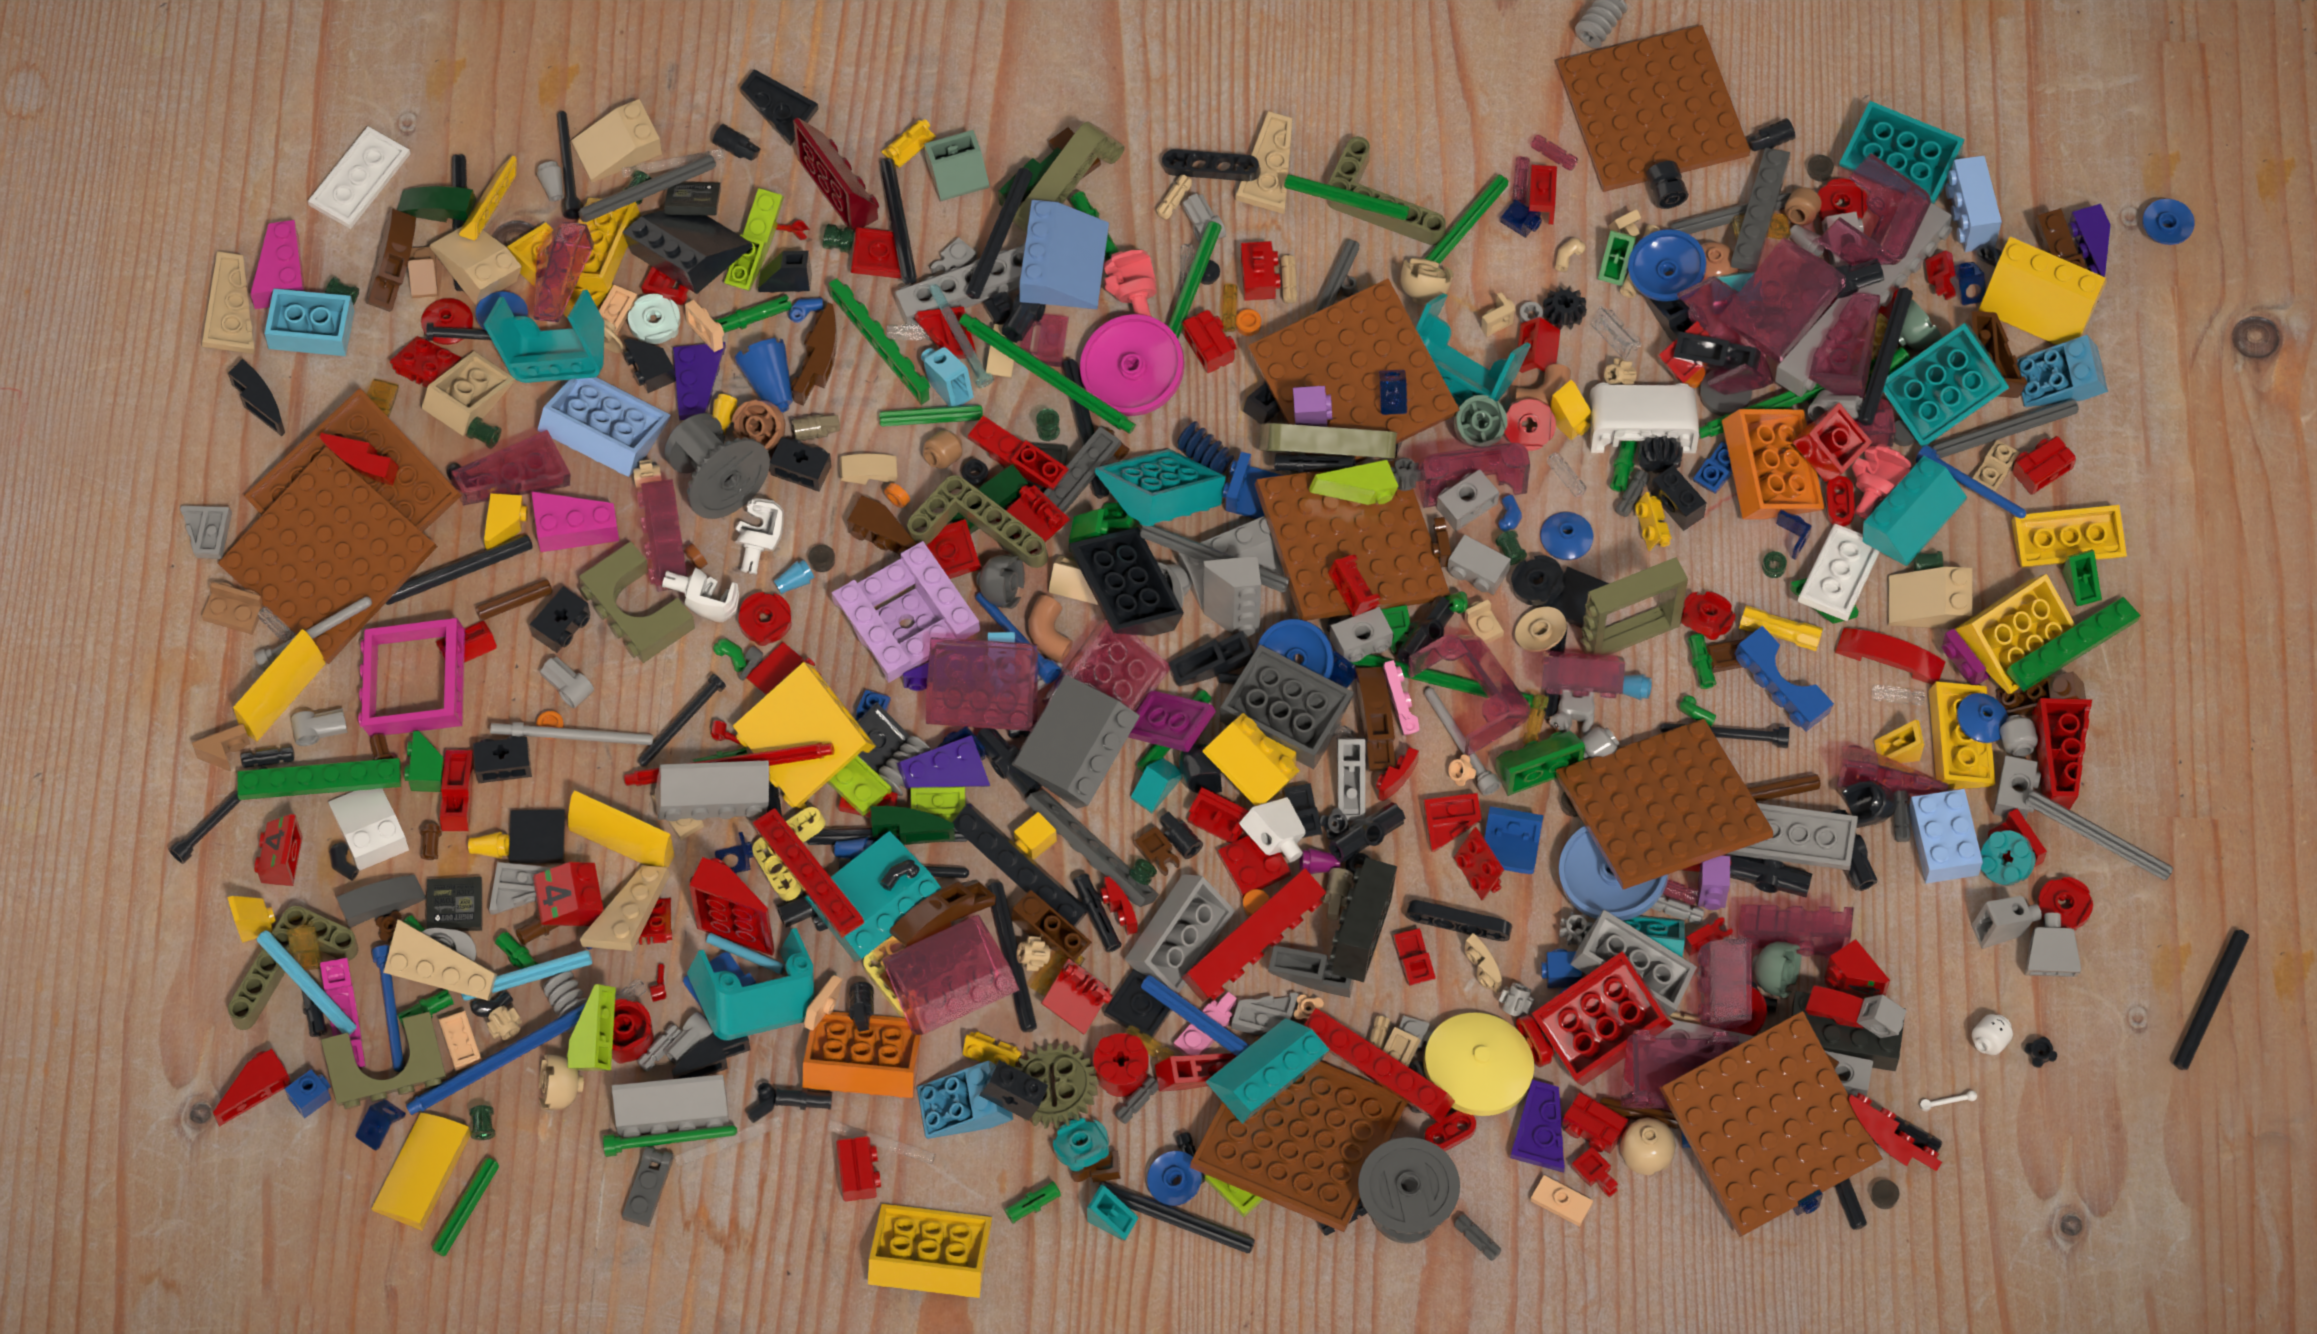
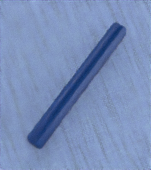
[1141,975,1250,1056]

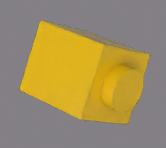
[1014,812,1057,860]

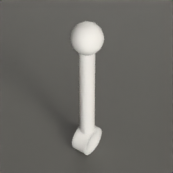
[1920,1090,1977,1111]

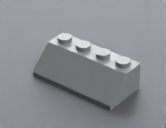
[1179,516,1284,609]
[1203,556,1261,636]
[655,761,769,821]
[1125,874,1235,994]
[1570,910,1697,1016]
[612,1075,729,1138]

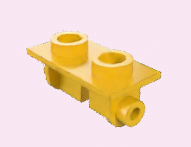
[882,119,936,168]
[1635,492,1672,551]
[962,1031,1022,1067]

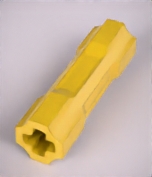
[1739,605,1823,651]

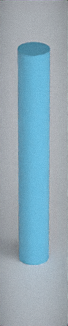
[706,933,785,974]

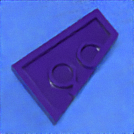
[673,342,726,420]
[897,735,990,788]
[1510,1080,1565,1173]

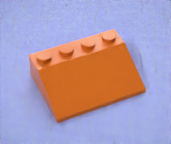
[1722,409,1825,520]
[803,1011,923,1098]

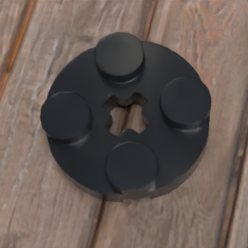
[1511,555,1566,607]

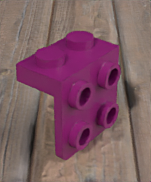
[1941,628,1991,685]

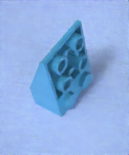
[2017,335,2108,407]
[917,1060,1014,1139]

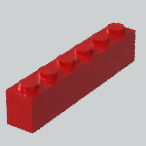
[1181,868,1327,1002]
[1304,1008,1455,1124]

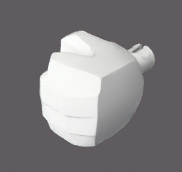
[735,498,784,575]
[662,567,739,623]

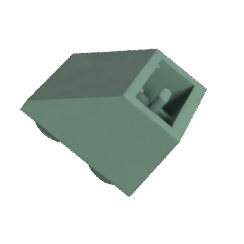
[924,130,990,201]

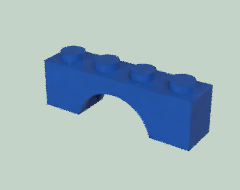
[1735,626,1834,732]

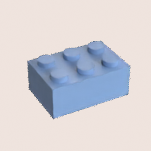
[1945,156,2002,252]
[1909,789,1983,884]

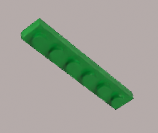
[829,278,930,405]
[2006,597,2141,691]
[238,758,401,800]

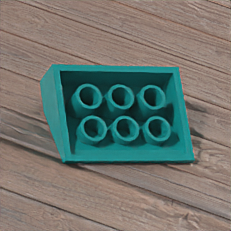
[1839,101,1965,204]
[1883,323,2010,447]
[1095,449,1225,526]
[805,831,942,962]

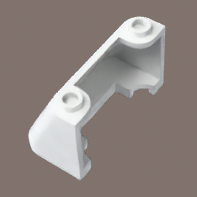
[1589,383,1699,454]

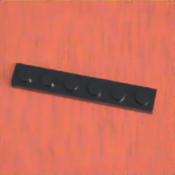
[952,803,1089,928]

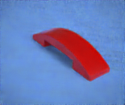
[1835,628,1946,685]

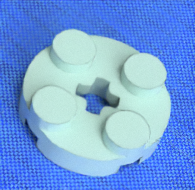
[628,294,681,344]

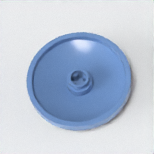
[1559,826,1669,921]

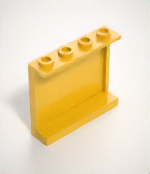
[733,662,876,809]

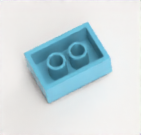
[264,289,355,356]

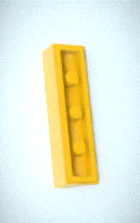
[459,156,517,241]

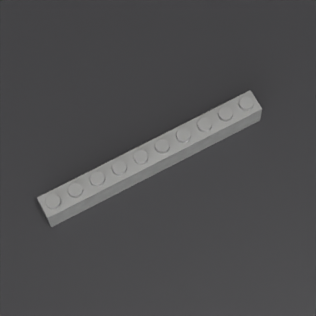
[1775,201,1952,397]

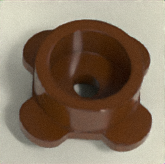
[376,911,402,942]

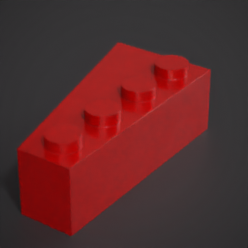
[2032,698,2093,810]

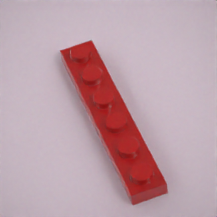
[752,808,864,938]

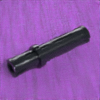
[1274,452,1356,473]
[1073,874,1122,953]

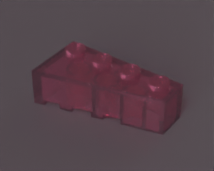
[451,430,571,506]
[637,479,687,592]
[1736,904,1854,959]

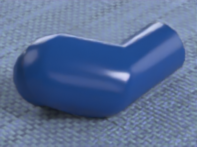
[789,298,823,323]
[1498,495,1522,532]

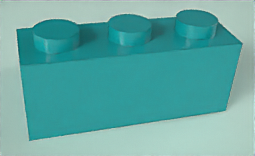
[1623,916,1685,958]

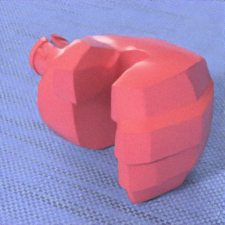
[1104,249,1157,317]
[1852,444,1912,519]

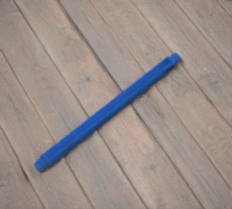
[406,1003,586,1115]

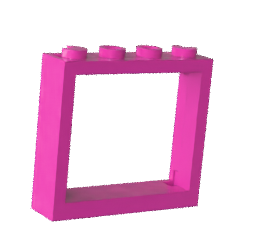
[358,618,465,737]

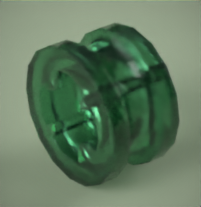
[1762,551,1787,578]
[1129,859,1157,885]

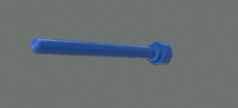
[1916,445,2026,519]
[976,592,1062,684]
[372,945,404,1072]

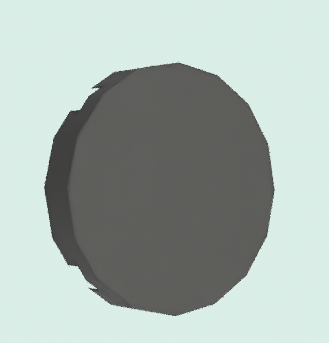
[1700,369,1752,416]

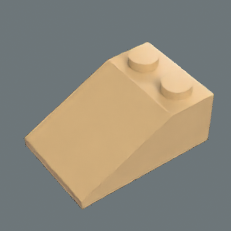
[571,99,662,183]
[430,226,522,305]
[422,351,515,436]
[1888,567,1972,629]

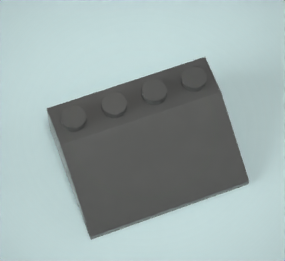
[1220,645,1354,769]
[1012,674,1140,809]

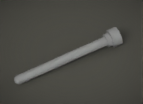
[255,597,372,672]
[1424,688,1501,796]

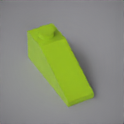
[1309,460,1399,505]
[567,984,616,1071]

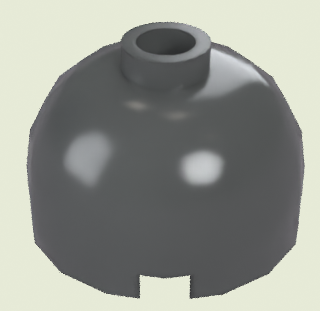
[977,555,1025,609]

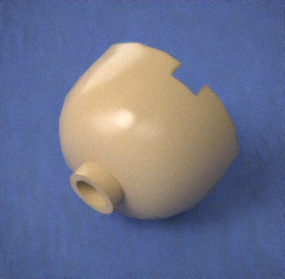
[1401,258,1453,305]
[539,1054,584,1110]
[1619,1117,1676,1175]

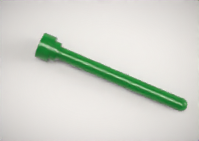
[603,1125,738,1157]

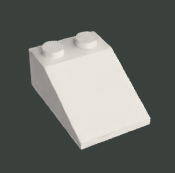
[328,789,409,871]

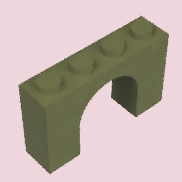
[579,541,695,663]
[321,1012,447,1109]

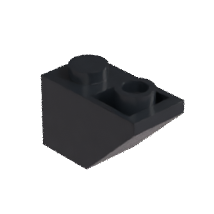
[758,250,812,293]
[622,338,676,393]

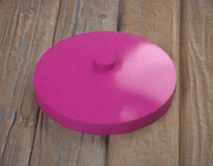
[1080,314,1185,416]

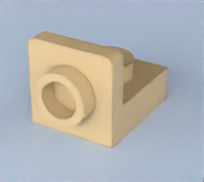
[1481,292,1516,337]
[1464,600,1504,647]

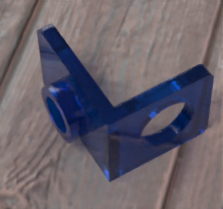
[1954,262,1986,306]
[1379,370,1407,415]
[1776,510,1812,560]
[1329,651,1356,688]
[937,726,985,761]
[715,832,754,873]
[355,1100,406,1151]

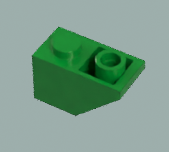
[1069,509,1109,552]
[404,731,444,792]

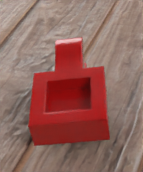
[1925,250,1956,300]
[1684,917,1733,956]
[1571,1147,1618,1198]

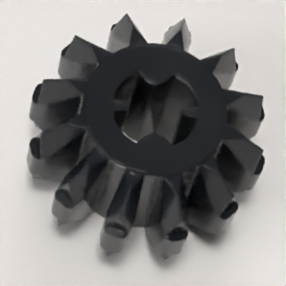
[1543,285,1587,330]
[1638,435,1683,474]

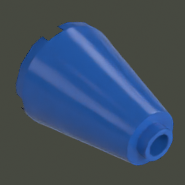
[735,338,793,413]

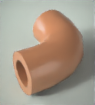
[1516,364,1571,408]
[1028,595,1073,664]

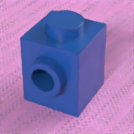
[1541,949,1582,988]
[285,1069,331,1119]

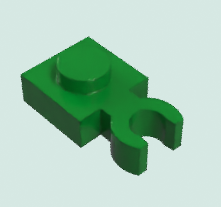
[1381,605,1410,655]

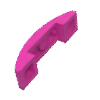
[320,958,366,1068]

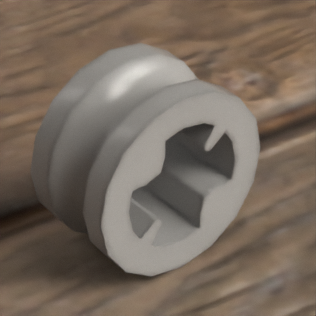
[1519,302,1543,323]

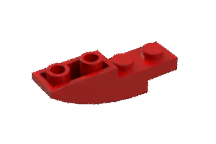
[968,415,1069,490]
[1848,1092,1942,1171]

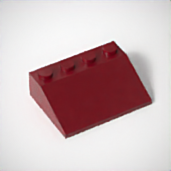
[793,118,879,234]

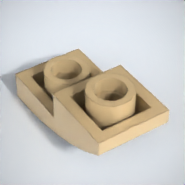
[986,324,1018,378]
[1973,440,2020,492]
[840,454,897,485]
[1465,933,1502,994]

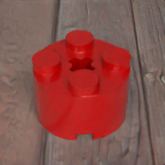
[612,999,654,1064]
[1093,1033,1149,1097]

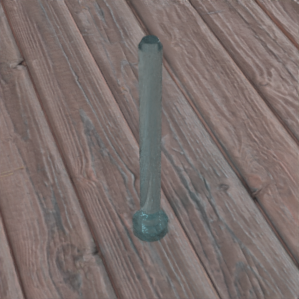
[930,284,994,389]

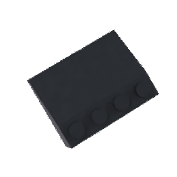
[622,209,753,294]
[1068,527,1184,636]

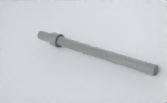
[490,722,653,745]

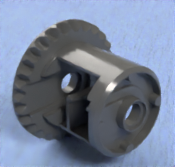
[664,413,770,519]
[1358,1137,1460,1244]

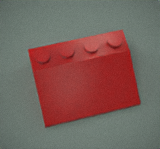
[689,857,775,956]
[1532,951,1674,1086]

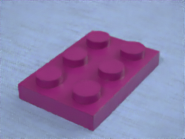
[1128,690,1216,752]

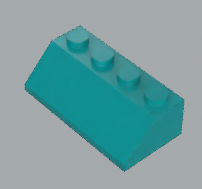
[1863,456,1967,566]
[1206,1018,1330,1124]

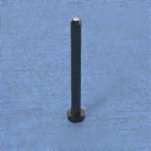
[426,323,492,341]
[638,674,726,767]

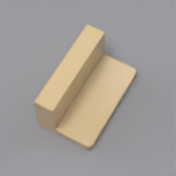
[1049,555,1098,605]

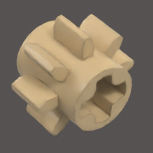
[1604,358,1637,385]
[633,459,662,493]
[1017,936,1050,971]
[486,1006,522,1040]

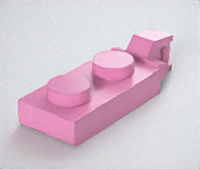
[1383,660,1419,736]
[1174,992,1237,1056]

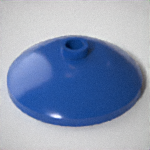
[1628,230,1706,301]
[1256,619,1334,679]

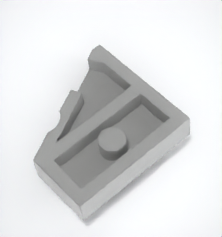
[180,506,232,559]
[489,862,551,915]
[1231,992,1298,1036]

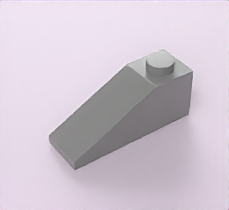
[1337,737,1365,820]

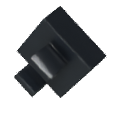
[983,292,1013,325]

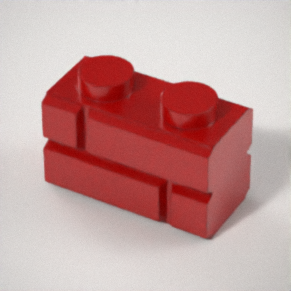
[1182,310,1237,373]
[2013,436,2076,495]
[1562,1092,1628,1154]
[836,1136,881,1202]

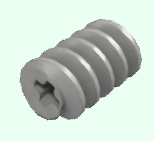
[1575,0,1628,48]
[879,736,932,796]
[543,971,588,1034]

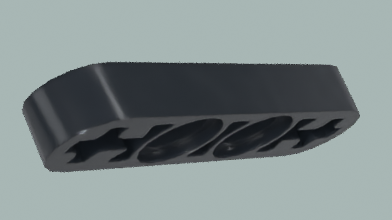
[1162,149,1261,182]
[1406,900,1513,942]

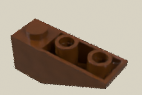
[847,495,917,556]
[1997,672,2086,716]
[1011,890,1092,962]

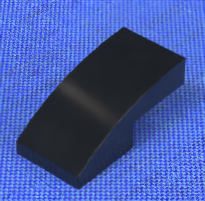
[1283,783,1323,838]

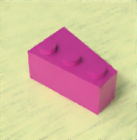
[251,220,305,309]
[531,491,619,552]

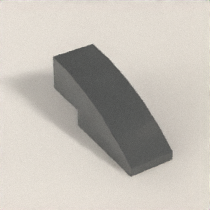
[336,875,426,928]
[1268,945,1354,998]

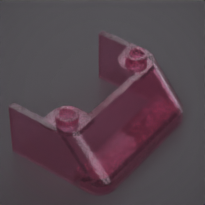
[1817,153,1931,266]
[1677,276,1774,395]
[1408,634,1530,756]

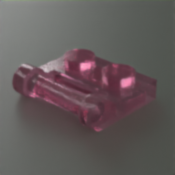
[1016,314,1069,367]

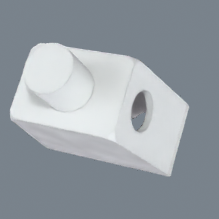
[1239,797,1305,862]

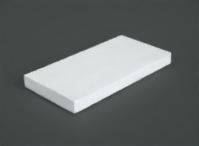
[308,126,410,229]
[1797,524,1880,621]

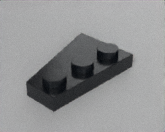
[740,69,819,146]

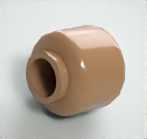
[1784,187,1821,226]
[923,430,962,469]

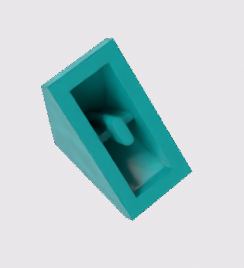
[1131,758,1183,814]
[1087,1185,1139,1240]

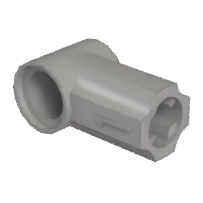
[1183,193,1226,244]
[1808,390,1863,421]
[540,656,595,708]
[291,708,348,746]
[664,1012,714,1065]

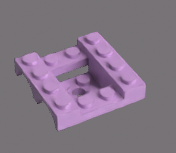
[832,541,980,683]

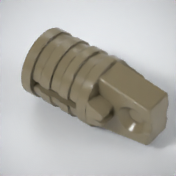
[791,414,840,441]
[1323,868,1354,920]

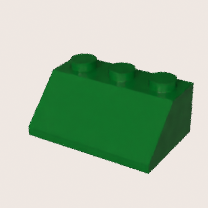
[1495,731,1585,796]

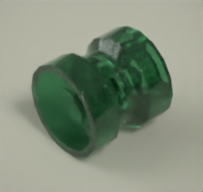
[823,223,854,254]

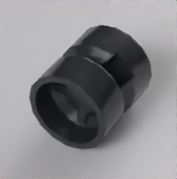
[1646,161,1689,209]

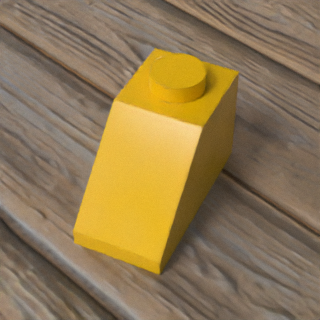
[1551,380,1592,440]
[484,493,528,550]
[227,896,276,943]

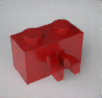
[1240,241,1281,301]

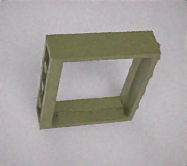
[1580,557,1688,661]

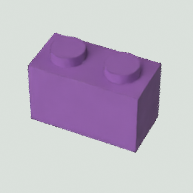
[1293,386,1332,427]
[1698,856,1730,910]

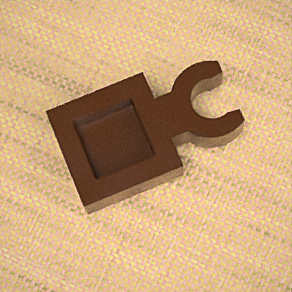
[1432,517,1452,568]
[1134,826,1180,876]
[1072,1150,1121,1183]

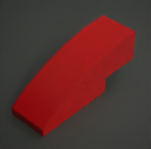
[319,433,399,486]
[440,750,473,831]

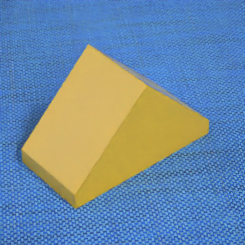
[1874,719,1924,766]

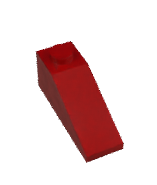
[213,1048,292,1127]
[1155,1053,1237,1092]

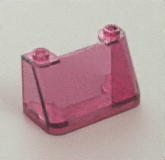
[1418,443,1530,508]
[1621,1030,1739,1109]

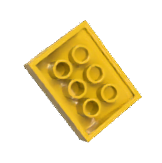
[1978,237,2107,345]
[1955,574,2076,694]
[868,1204,992,1298]

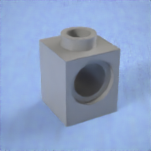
[1857,995,1907,1038]

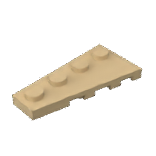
[1236,111,1292,214]
[202,251,254,354]
[580,865,670,951]
[383,919,497,1001]

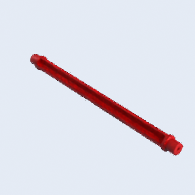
[624,742,834,786]

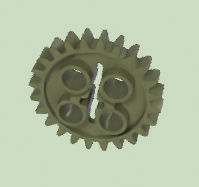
[1014,1043,1099,1129]

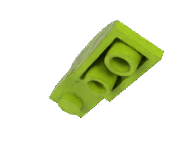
[724,188,784,291]

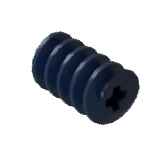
[1177,421,1234,474]

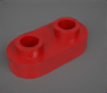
[1826,475,1855,527]
[1516,1015,1554,1067]
[1425,1111,1477,1152]

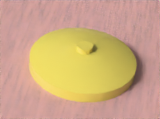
[1423,1013,1534,1116]

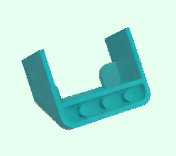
[483,290,605,383]
[1416,293,1531,406]
[687,928,814,1040]

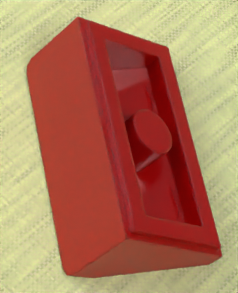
[435,621,497,663]

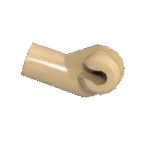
[1555,238,1586,272]

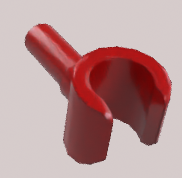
[776,220,810,240]
[711,721,743,746]
[649,964,667,1002]

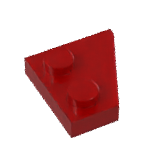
[914,307,976,359]
[1423,793,1482,852]

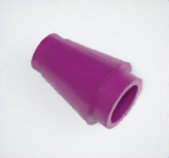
[1299,848,1340,874]

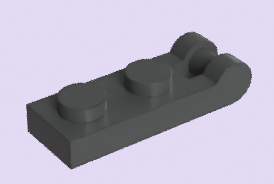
[622,1146,674,1227]

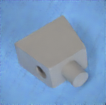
[1971,896,2041,949]
[2025,913,2081,977]

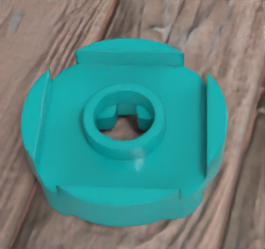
[1981,831,2036,886]
[1053,1118,1109,1171]

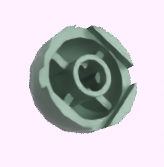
[1898,299,1943,350]
[1453,395,1507,448]
[1752,941,1802,998]

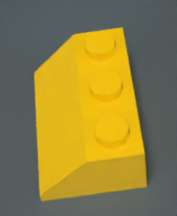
[1202,713,1300,806]

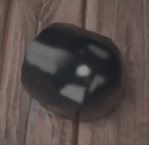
[1178,743,1222,794]
[1842,781,1897,828]

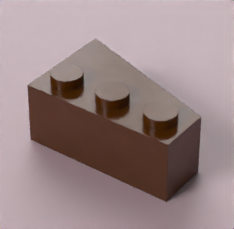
[1964,311,2027,398]

